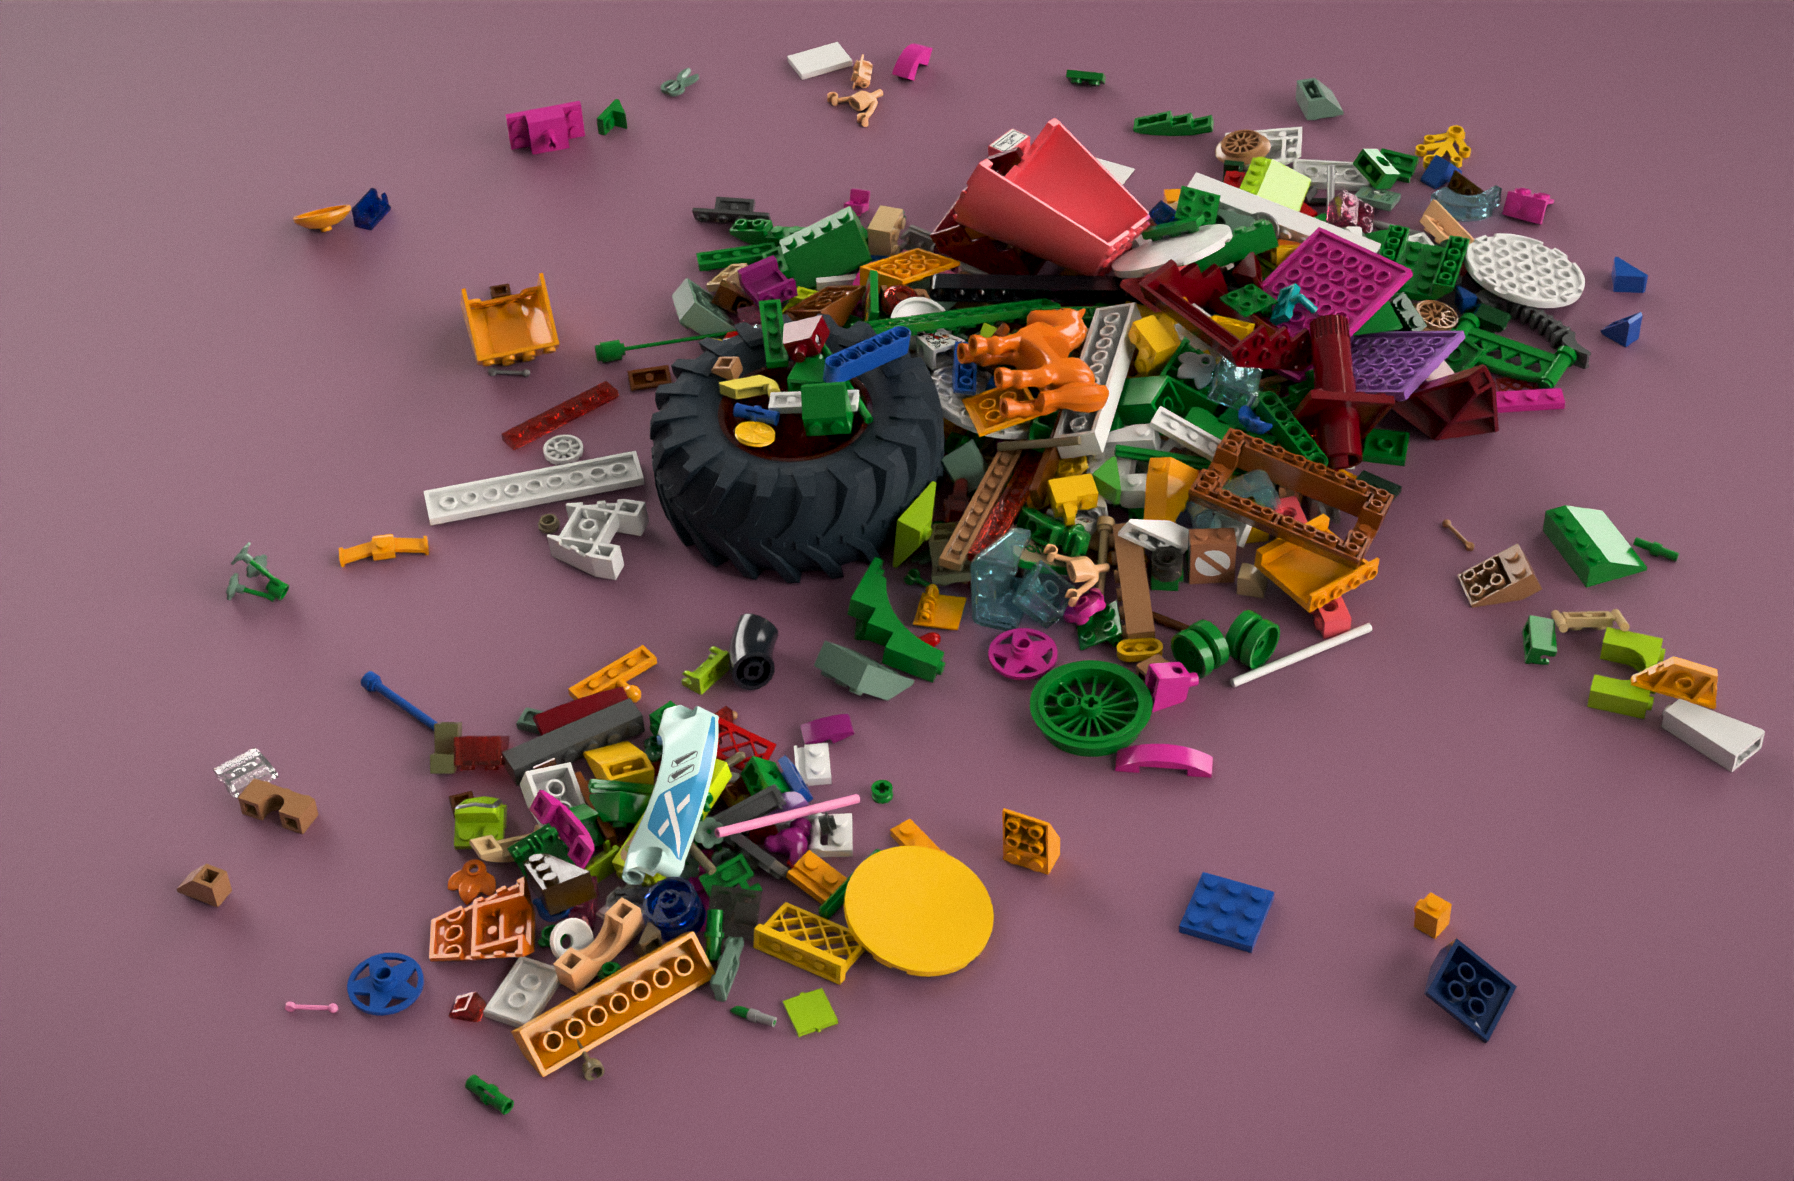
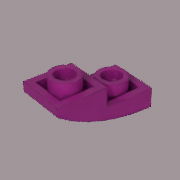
[800,714,855,745]

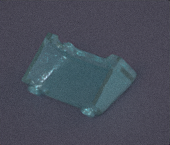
[1186,469,1282,529]
[971,528,1031,631]

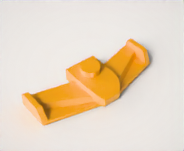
[339,534,429,567]

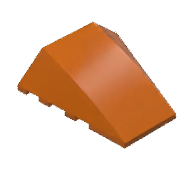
[429,876,535,962]

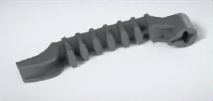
[1475,289,1591,369]

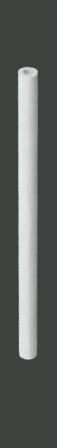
[1230,623,1372,688]

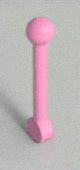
[285,1002,338,1013]

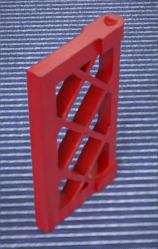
[716,717,777,771]

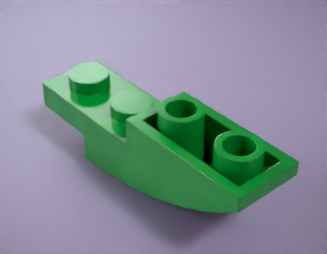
[729,219,805,247]

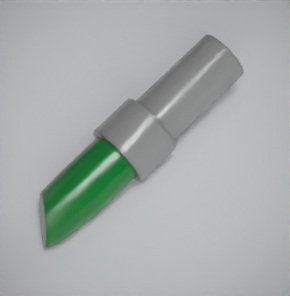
[730,1006,777,1027]

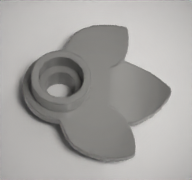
[1177,352,1216,390]

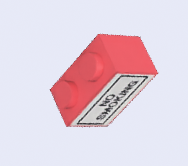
[988,128,1030,157]

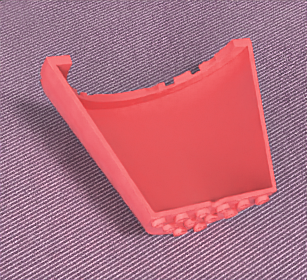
[953,118,1152,276]

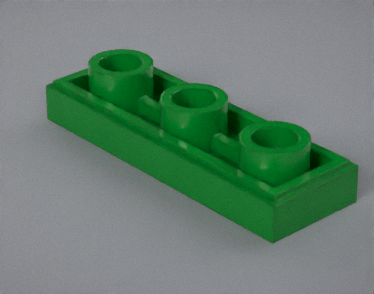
[1142,215,1205,241]

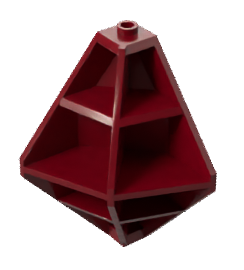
[1392,361,1499,441]

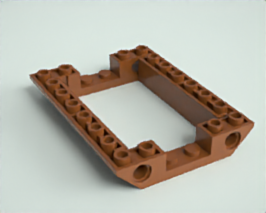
[1188,428,1395,570]

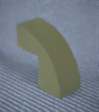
[430,722,462,774]

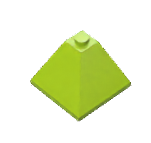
[893,481,936,568]

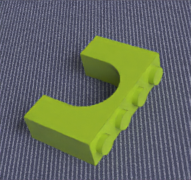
[1587,627,1666,719]

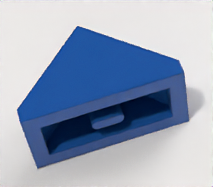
[1420,155,1462,190]
[1612,257,1648,293]
[1600,312,1643,348]

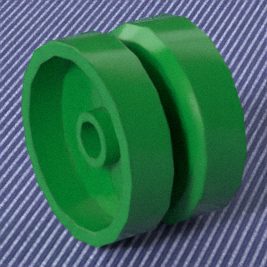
[1225,610,1280,669]
[1171,619,1230,679]

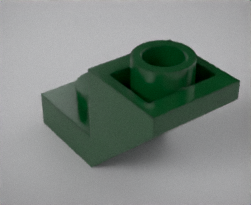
[1459,303,1511,333]

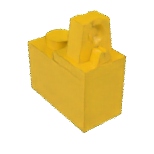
[1047,473,1099,526]

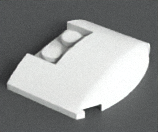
[1225,127,1302,170]

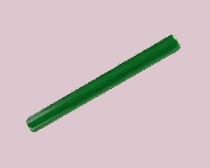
[1114,444,1242,476]

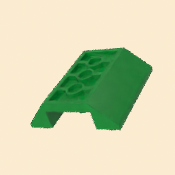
[1379,224,1470,301]

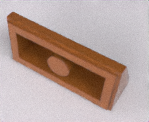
[627,365,672,391]

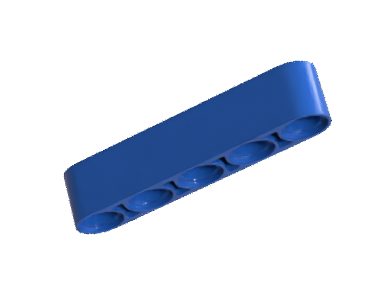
[823,326,911,383]

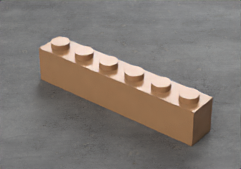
[1109,523,1155,639]

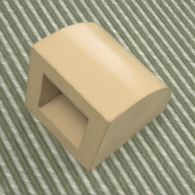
[1237,563,1268,598]

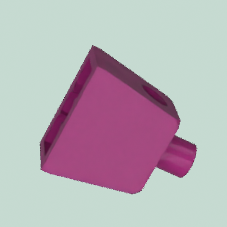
[1145,662,1199,712]

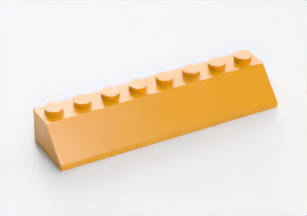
[511,931,716,1077]

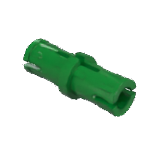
[704,909,724,962]
[465,1074,514,1115]

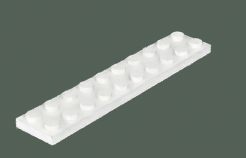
[424,451,644,526]

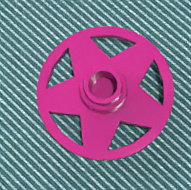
[988,628,1058,680]

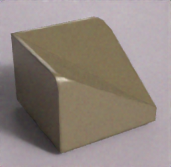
[633,922,663,958]

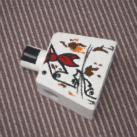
[916,331,965,370]

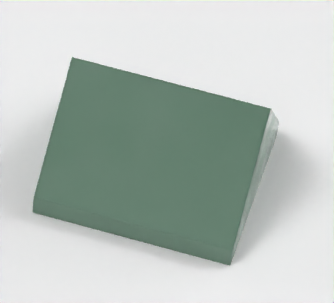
[941,439,989,497]

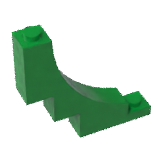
[847,557,946,683]

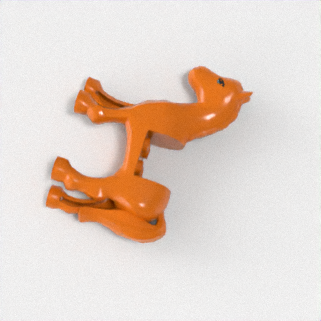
[957,308,1109,419]

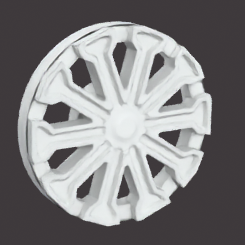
[543,435,583,465]

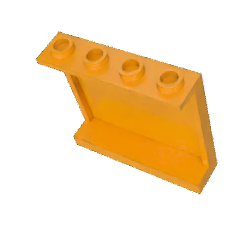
[1254,513,1380,613]

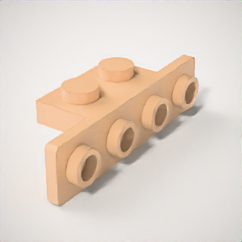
[1419,199,1474,244]

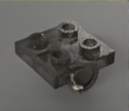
[705,885,762,942]

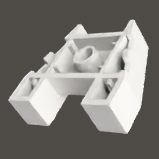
[1086,424,1161,508]
[547,499,649,580]

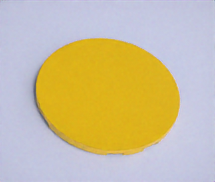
[844,846,994,977]

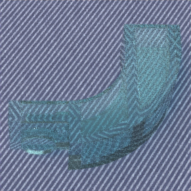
[1431,185,1502,222]

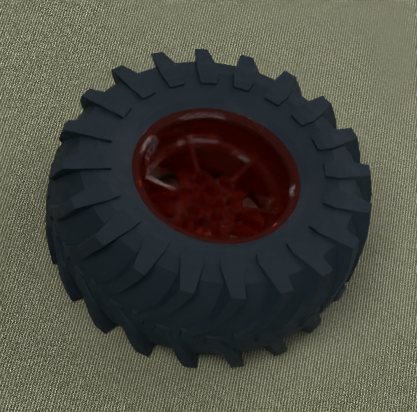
[650,314,945,583]

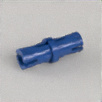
[733,403,780,426]

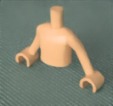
[827,89,883,127]
[1043,544,1110,607]

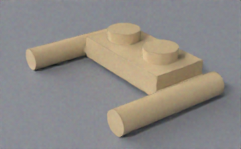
[1551,609,1630,633]

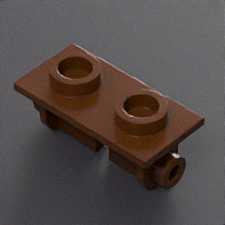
[1447,170,1486,206]

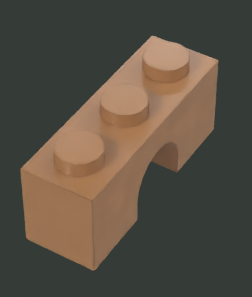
[238,778,319,834]

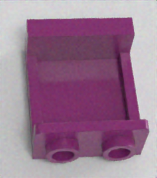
[737,255,798,307]

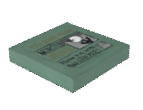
[1353,185,1401,211]

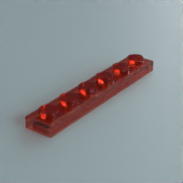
[501,381,619,450]

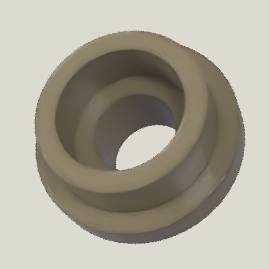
[538,514,560,534]

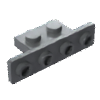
[692,197,772,224]

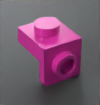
[844,188,870,216]

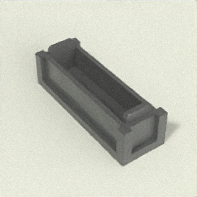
[713,784,787,838]

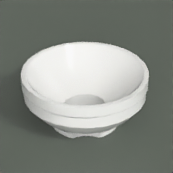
[550,918,594,959]

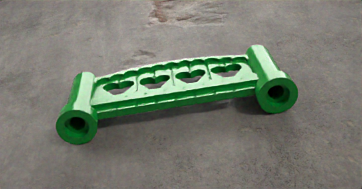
[1455,313,1577,389]

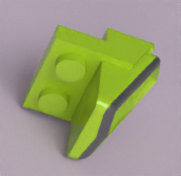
[454,796,507,849]

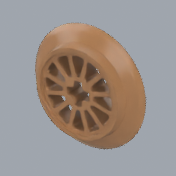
[1215,129,1271,165]
[1413,300,1459,331]

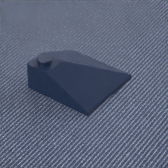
[1424,938,1517,1043]

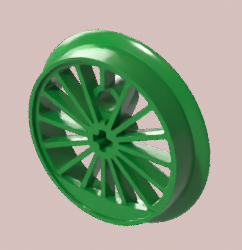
[1030,660,1153,757]

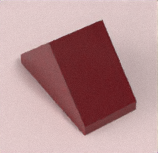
[1232,251,1264,291]

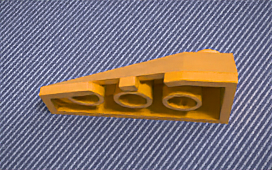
[1143,457,1199,523]

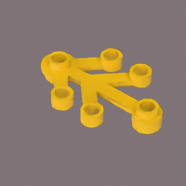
[1415,125,1471,171]

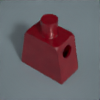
[783,315,830,363]

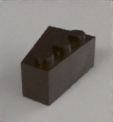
[522,853,597,916]

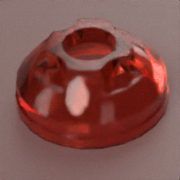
[881,284,918,317]

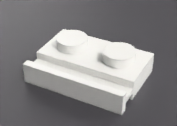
[794,743,832,786]

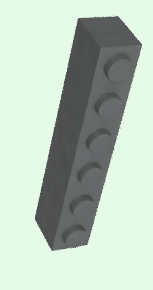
[502,698,645,786]

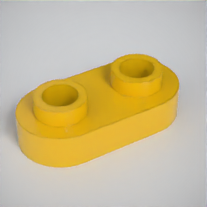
[1117,638,1163,662]

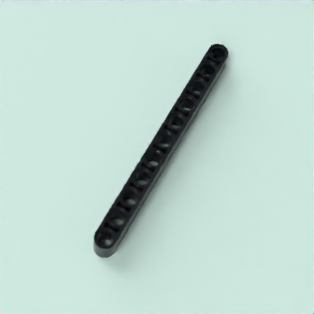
[929,274,1143,304]

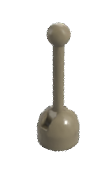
[571,1031,605,1081]

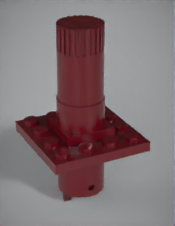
[1292,314,1395,472]

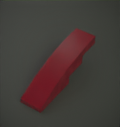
[533,686,628,736]

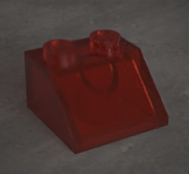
[454,735,510,770]

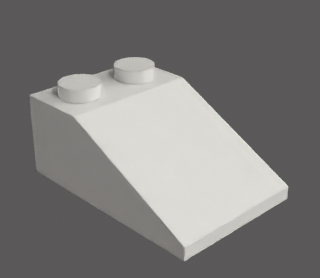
[520,762,585,827]

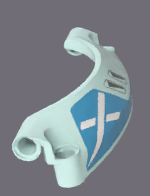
[622,705,719,885]

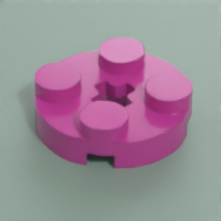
[1060,588,1106,626]

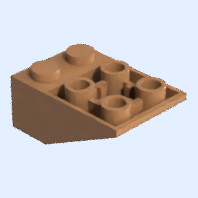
[1457,543,1542,608]

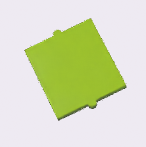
[783,988,838,1037]

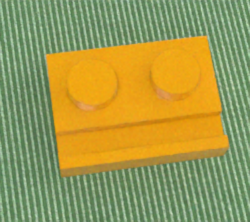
[786,850,847,904]

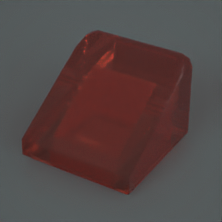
[749,824,778,844]
[449,992,486,1022]

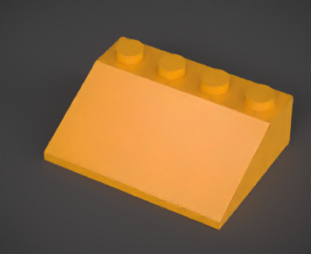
[860,248,960,295]

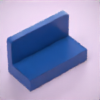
[778,755,814,802]

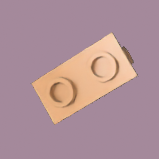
[851,54,873,90]

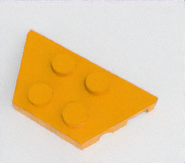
[1631,656,1718,709]

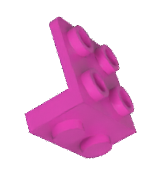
[1502,187,1554,224]

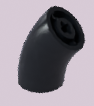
[729,614,779,690]

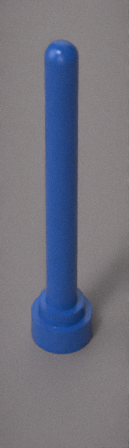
[361,671,438,731]

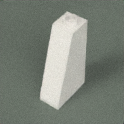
[1661,699,1765,772]

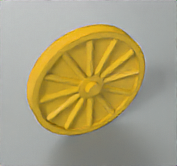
[735,421,775,447]

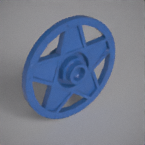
[347,953,424,1016]

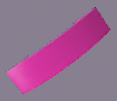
[1115,744,1213,778]
[529,790,595,869]

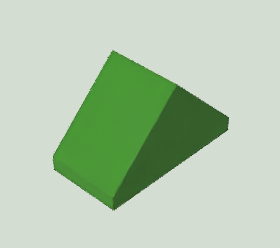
[1092,456,1121,505]

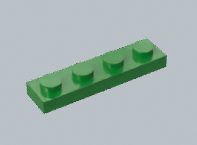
[696,242,776,271]
[759,299,789,369]

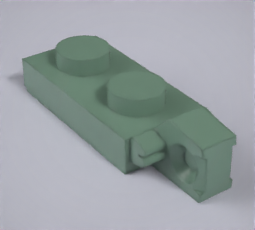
[710,936,744,1002]

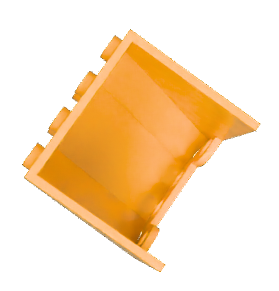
[460,273,560,367]

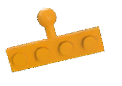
[568,645,657,703]

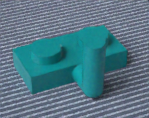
[1270,283,1318,326]

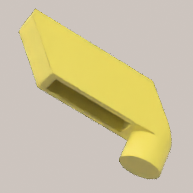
[719,375,781,400]

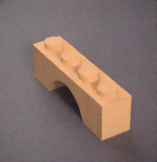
[553,897,645,994]

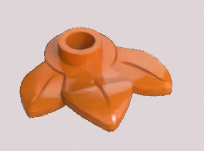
[448,859,496,905]

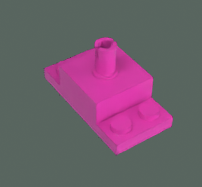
[505,101,585,155]

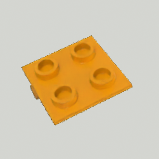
[913,584,967,631]

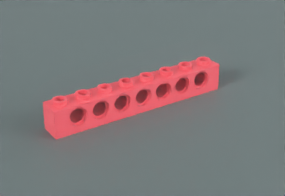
[1270,496,1351,639]

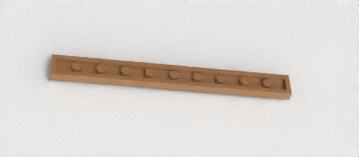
[938,439,1026,572]

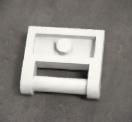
[808,813,853,858]

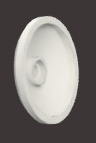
[891,297,952,351]

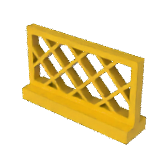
[753,902,866,985]

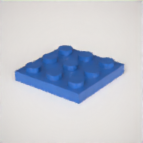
[1179,872,1275,953]

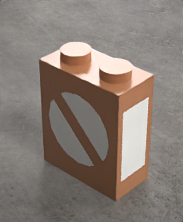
[1187,528,1237,584]

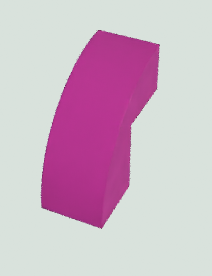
[892,43,933,81]

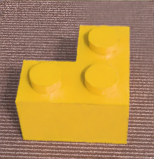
[1128,315,1177,377]

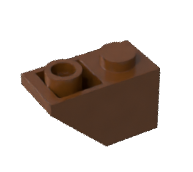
[711,279,756,319]

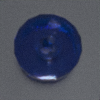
[643,877,707,941]

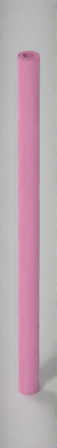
[715,794,860,838]

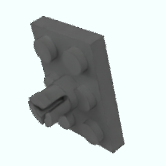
[722,822,790,882]

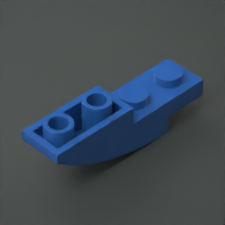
[952,341,977,395]

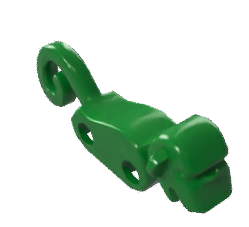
[994,498,1091,557]

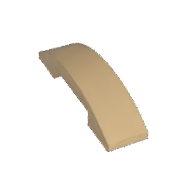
[469,824,562,862]

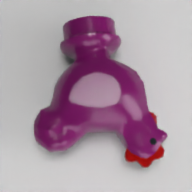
[764,817,812,869]

